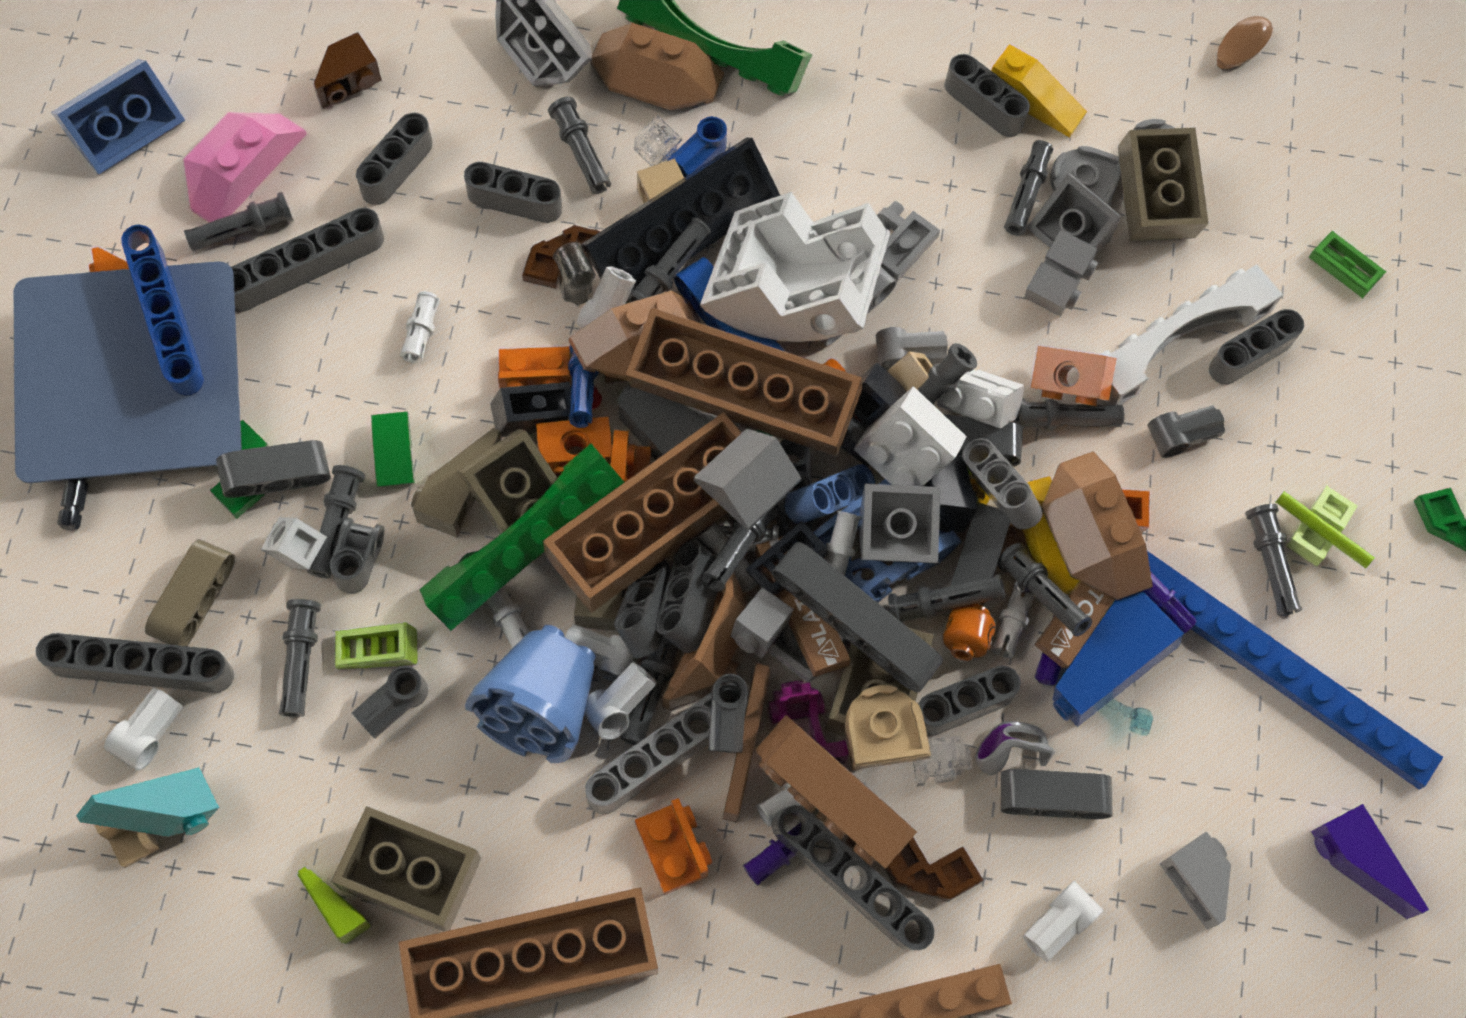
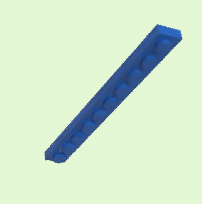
[1147,551,1443,790]

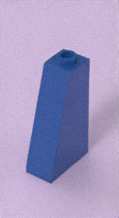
[1052,591,1184,727]

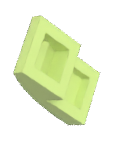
[1286,486,1358,566]

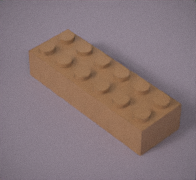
[625,307,862,457]
[543,412,742,613]
[398,887,658,1018]

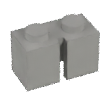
[1024,230,1099,317]

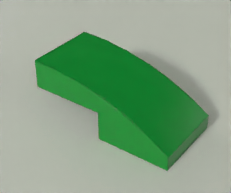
[371,411,415,487]

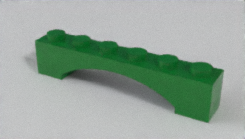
[617,0,813,96]
[419,443,625,631]

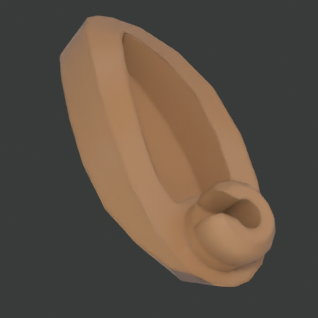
[1217,16,1273,69]

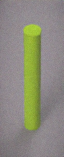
[1275,491,1375,569]

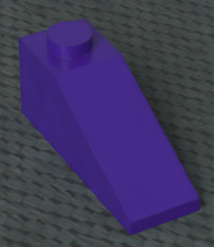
[1311,804,1429,919]

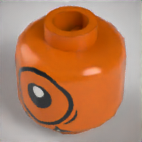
[942,604,996,661]

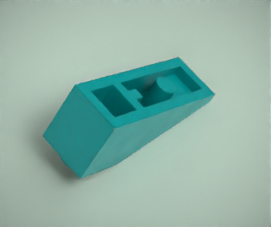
[76,767,219,837]

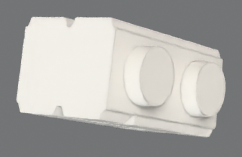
[937,369,1024,429]

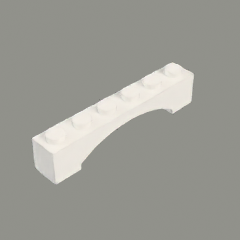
[1100,264,1283,405]

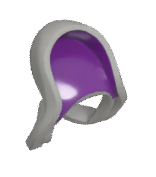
[975,721,1055,775]

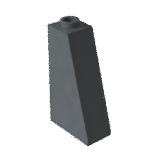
[617,385,710,460]

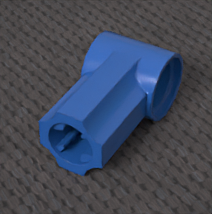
[667,116,727,177]

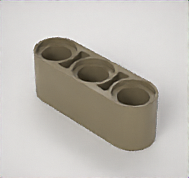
[145,539,235,646]

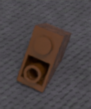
[313,32,382,109]

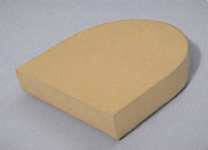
[845,685,931,770]

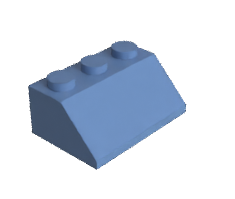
[51,59,185,174]

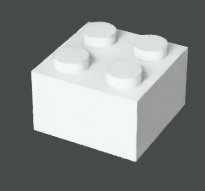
[854,386,967,486]

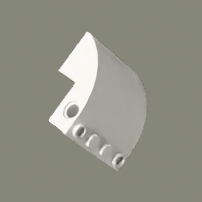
[700,192,890,342]

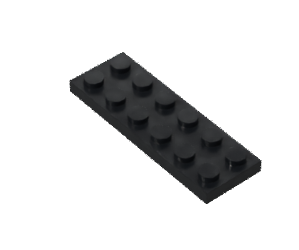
[581,137,780,300]

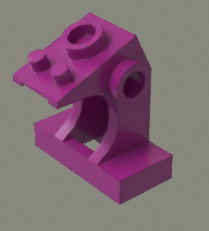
[768,680,849,764]

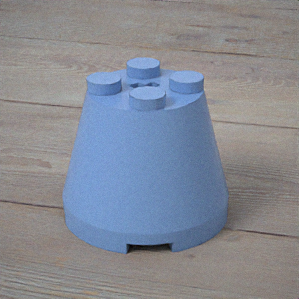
[465,625,596,763]

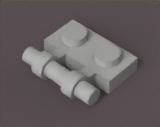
[877,201,940,282]

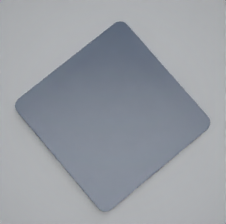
[13,261,242,483]

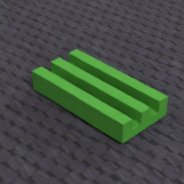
[1309,231,1387,299]

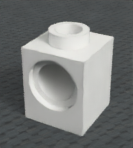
[261,517,327,570]

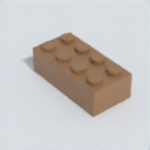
[755,715,917,869]

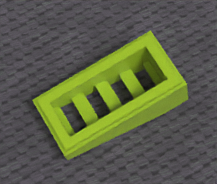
[335,622,418,670]
[297,867,371,944]

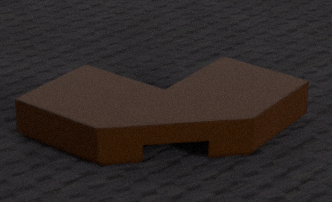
[522,225,601,289]
[884,838,984,902]

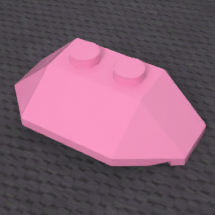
[183,112,307,222]

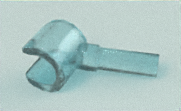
[1106,699,1153,736]

